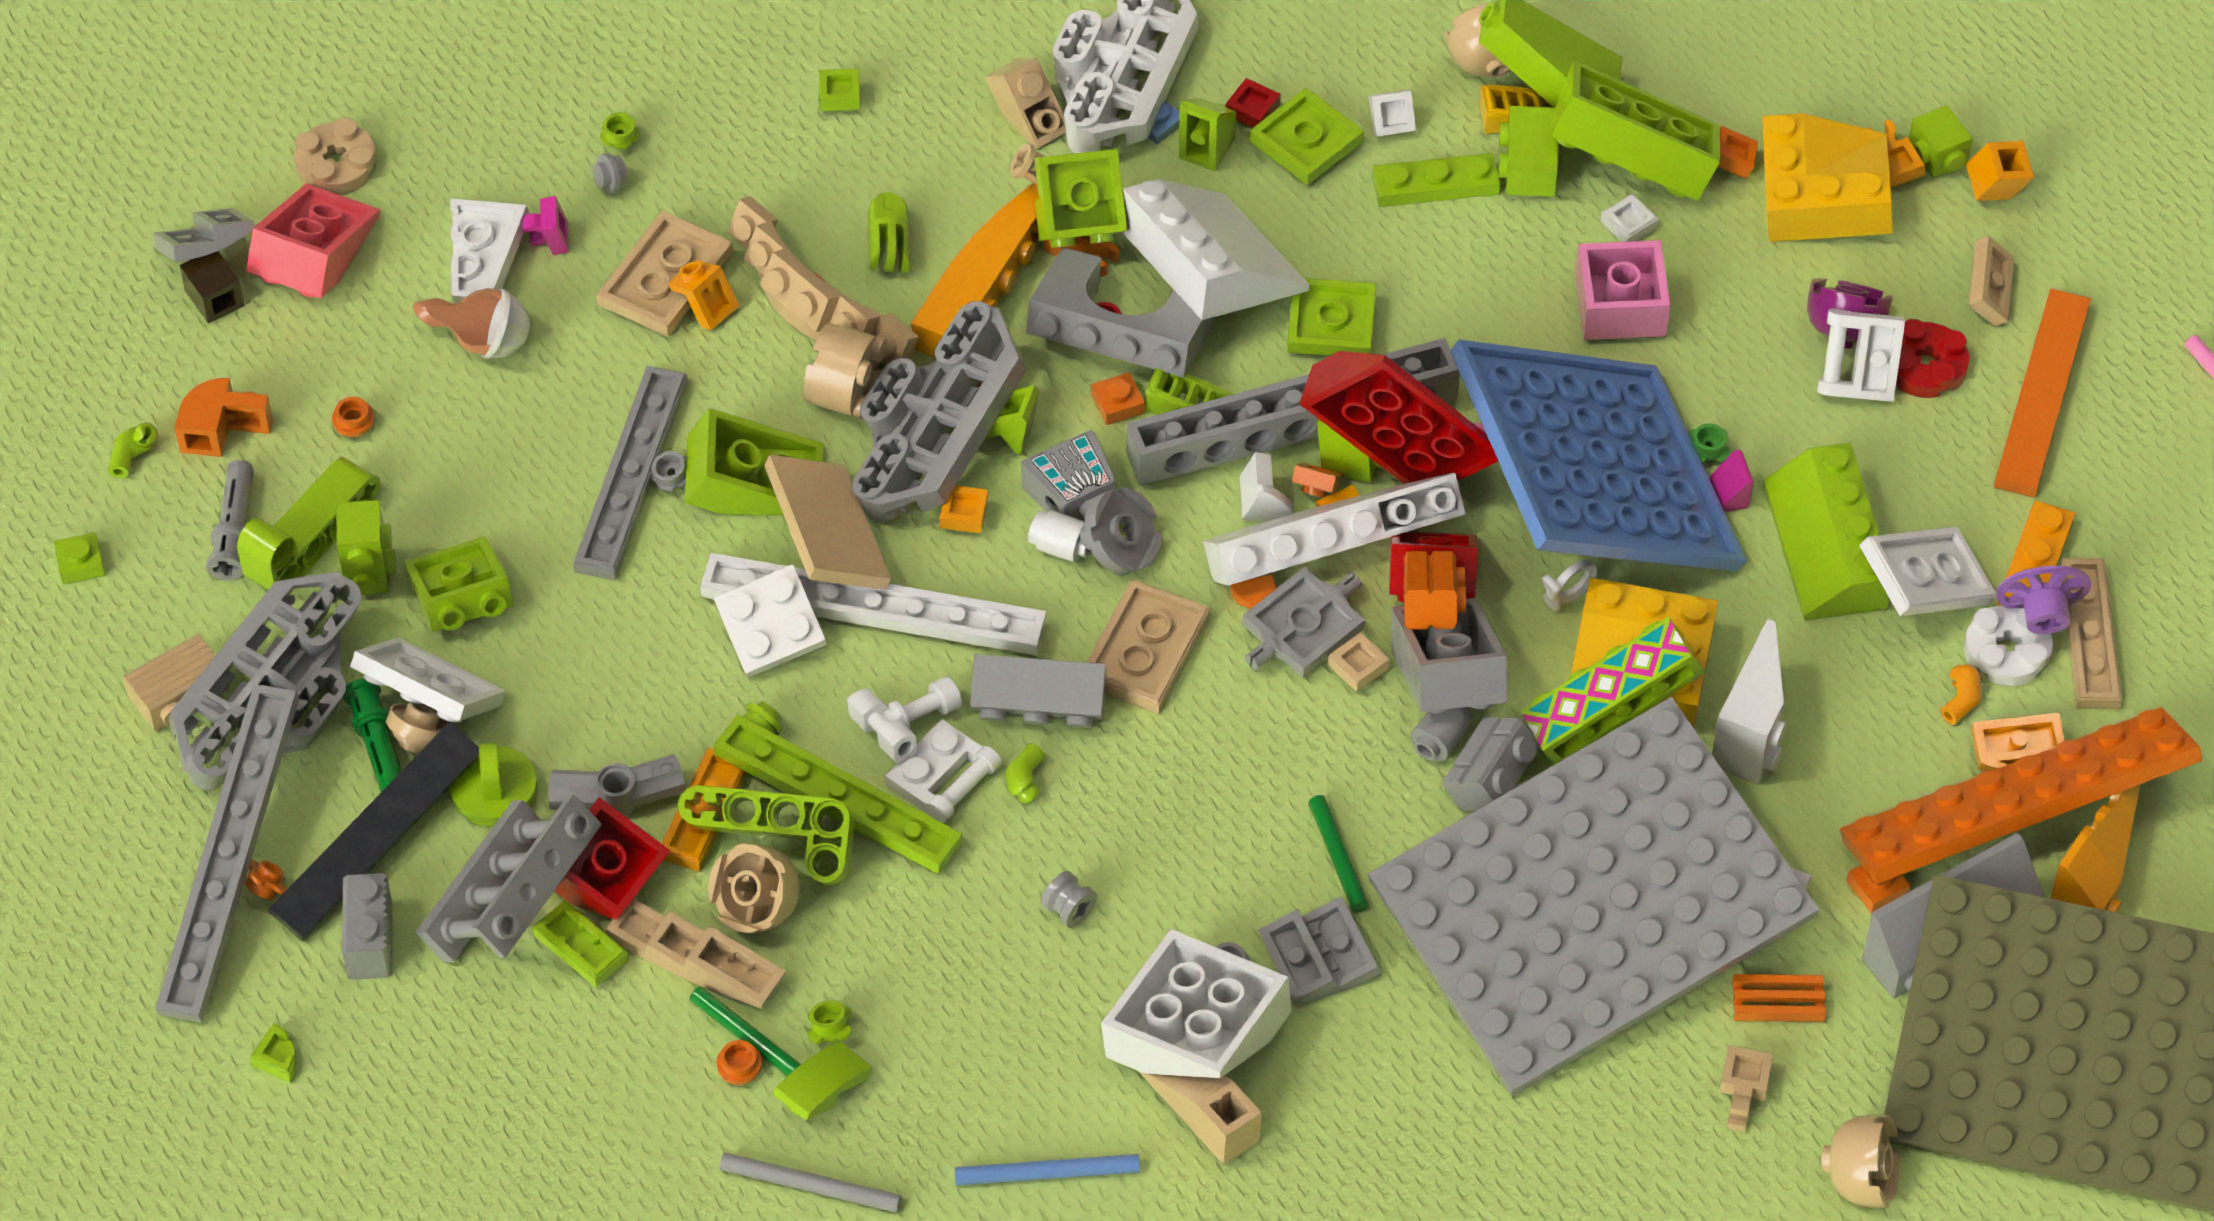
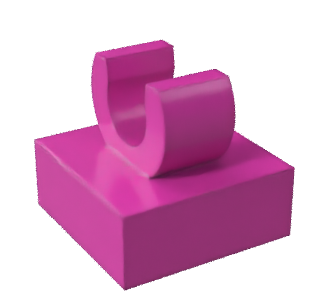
[523,196,569,255]

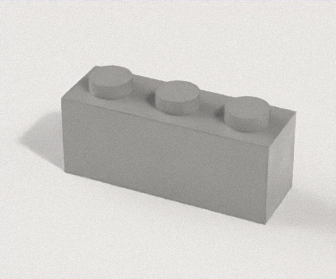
[970,654,1107,728]

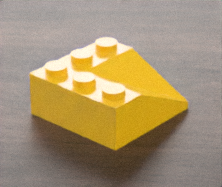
[1762,113,1893,242]
[1571,577,1719,729]

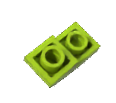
[773,1041,872,1121]

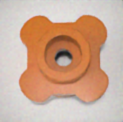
[244,859,288,900]

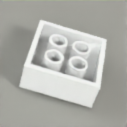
[1101,929,1292,1078]

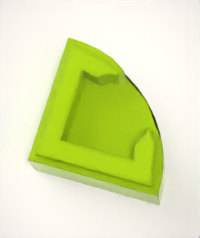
[250,1023,297,1083]

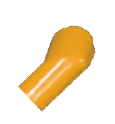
[1940,664,1982,725]

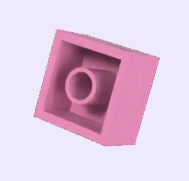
[1575,240,1670,340]

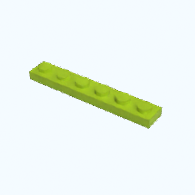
[713,714,962,874]

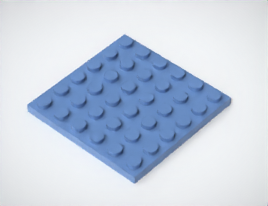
[1450,339,1747,572]

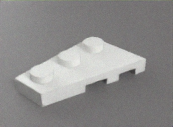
[450,198,530,303]

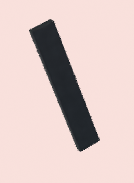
[269,721,479,941]

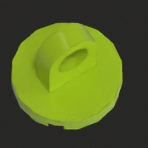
[449,742,538,827]

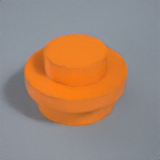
[716,1040,762,1085]

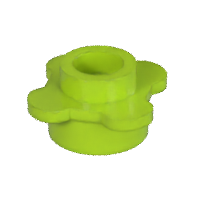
[807,1000,852,1044]

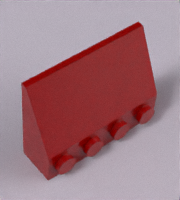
[1299,351,1499,484]

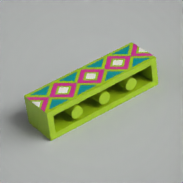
[1520,617,1706,764]

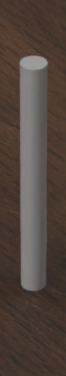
[720,1152,902,1213]

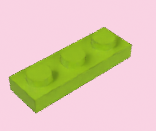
[1372,153,1500,207]

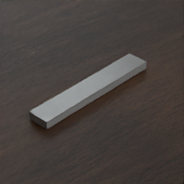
[573,366,688,581]

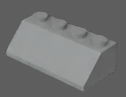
[1862,832,2044,999]

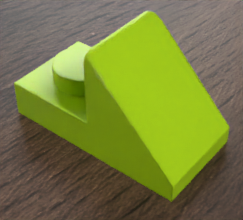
[985,385,1040,454]

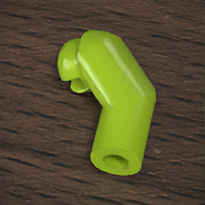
[108,422,158,478]
[1005,743,1045,804]

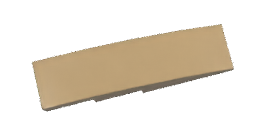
[605,899,786,1009]

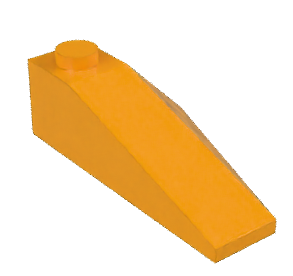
[2050,785,2140,913]

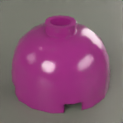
[1807,278,1893,349]

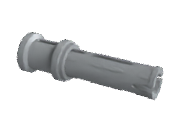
[206,460,254,581]

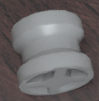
[1041,871,1097,928]

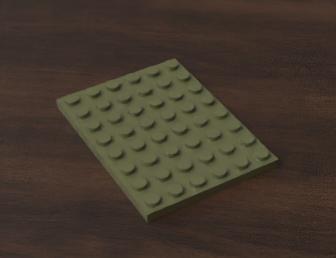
[1884,874,2214,1214]

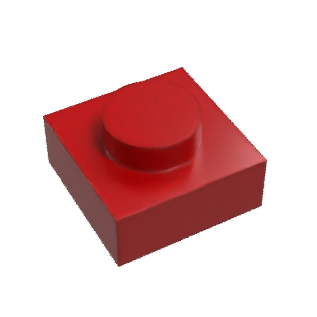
[1225,78,1281,128]

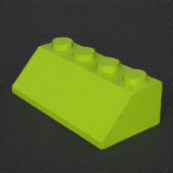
[1551,60,1720,201]
[1763,442,1890,621]

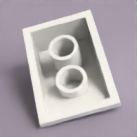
[1712,619,1787,785]

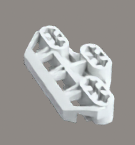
[1052,0,1199,153]

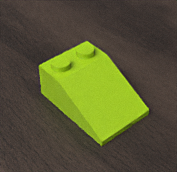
[685,408,824,515]

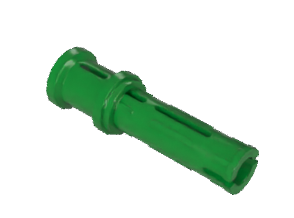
[343,678,402,792]

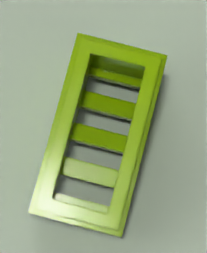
[1145,367,1233,414]

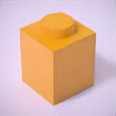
[1966,141,2034,201]

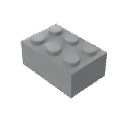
[1391,598,1507,714]

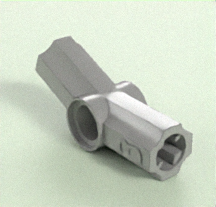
[549,754,686,818]

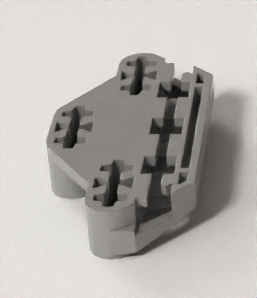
[852,301,1026,522]
[169,572,361,790]

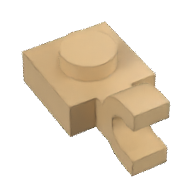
[1720,1045,1773,1132]

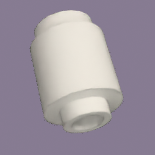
[1028,510,1091,563]

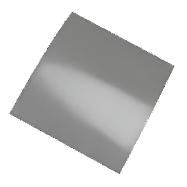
[154,208,254,262]
[1258,896,1382,1004]

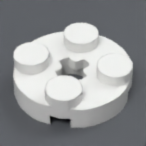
[1964,605,2053,686]

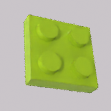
[1249,87,1364,186]
[1287,278,1376,356]

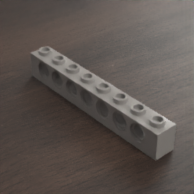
[1126,338,1460,486]

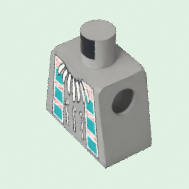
[1021,429,1116,521]

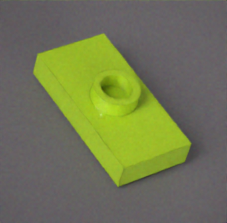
[533,900,629,988]

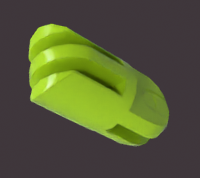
[868,192,910,273]

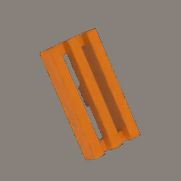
[1732,974,1826,1022]

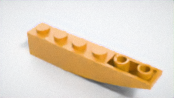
[911,183,1039,357]

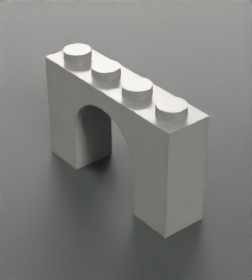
[1026,247,1216,378]

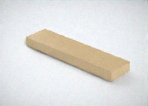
[2060,558,2122,709]

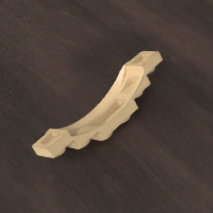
[727,196,919,366]

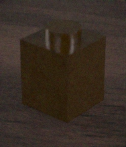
[179,251,245,324]

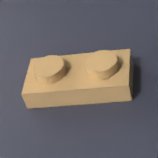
[1969,235,2014,327]

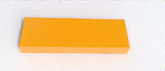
[661,747,747,872]

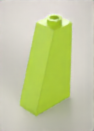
[1479,0,1623,108]

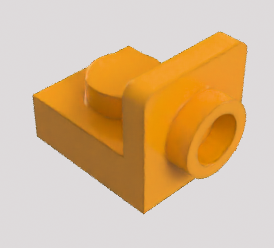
[668,260,740,330]

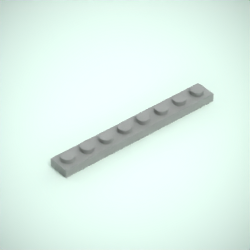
[155,684,299,1023]

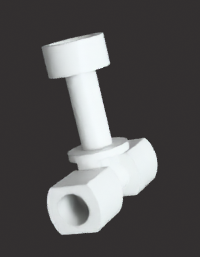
[847,676,962,763]

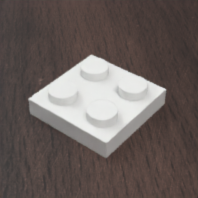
[713,564,827,678]

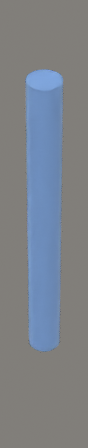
[955,1154,1140,1186]

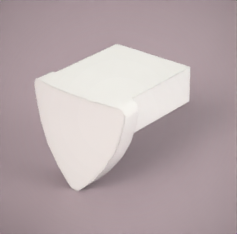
[1240,452,1294,522]

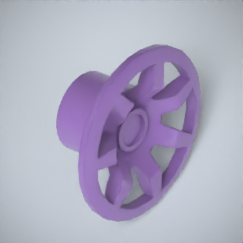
[1996,566,2091,634]

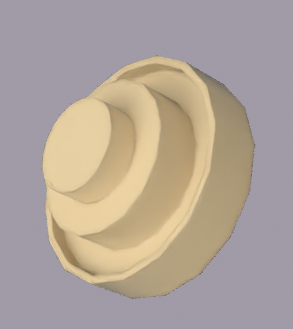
[385,702,448,753]

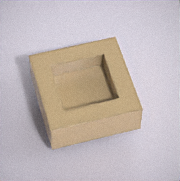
[1328,632,1390,692]

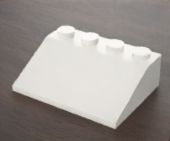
[1122,179,1310,320]

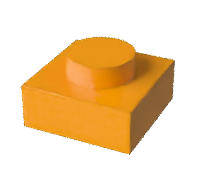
[939,485,989,534]

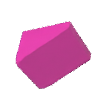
[1709,450,1753,512]

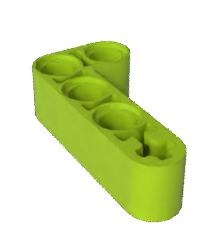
[237,457,380,590]
[678,785,855,887]

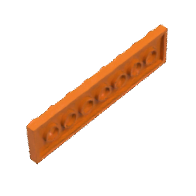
[1840,707,2202,884]

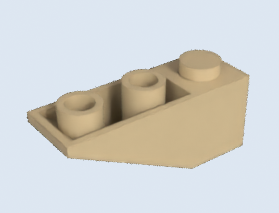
[1140,1072,1262,1165]

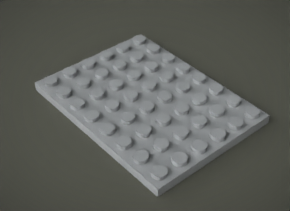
[1368,697,1819,1097]

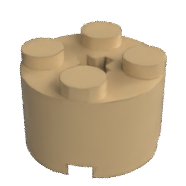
[803,323,887,419]

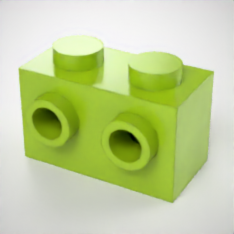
[1498,106,1558,197]
[336,500,397,595]

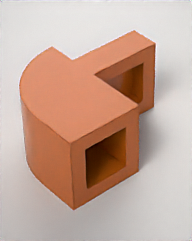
[175,378,273,457]

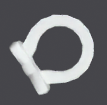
[1542,559,1597,612]

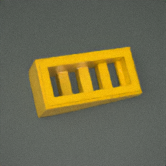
[1479,85,1554,134]

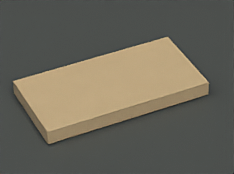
[764,455,891,590]

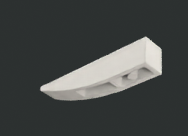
[1203,473,1465,586]

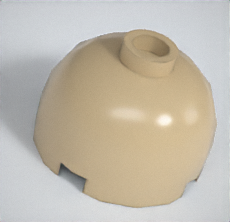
[1444,2,1510,78]
[708,844,800,933]
[1822,1114,1900,1208]

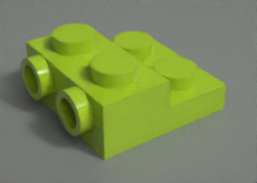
[1034,149,1127,248]
[403,536,514,632]

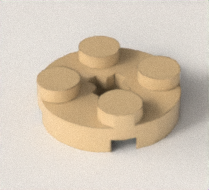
[294,118,377,195]

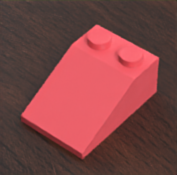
[246,183,380,298]

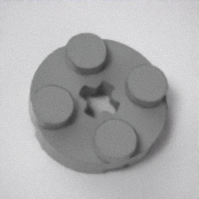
[1080,488,1161,576]

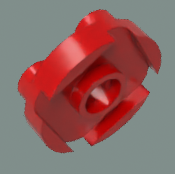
[1896,319,1969,398]

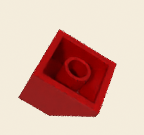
[1389,531,1478,602]
[554,797,671,920]

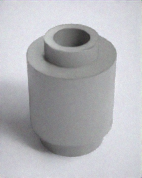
[1411,707,1472,761]

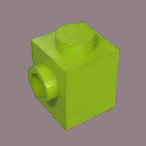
[1909,105,1973,178]

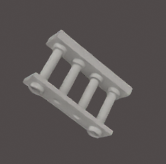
[415,794,602,963]

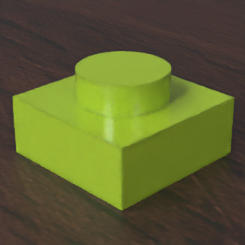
[819,69,860,111]
[54,532,105,584]

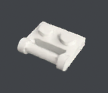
[1817,308,1905,402]
[885,719,1002,823]

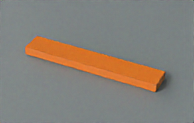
[1994,288,2091,498]

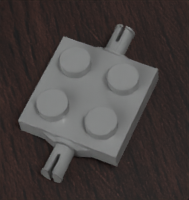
[1242,567,1365,678]

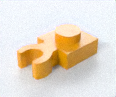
[1866,120,1925,188]

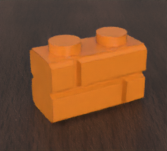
[1404,551,1466,629]

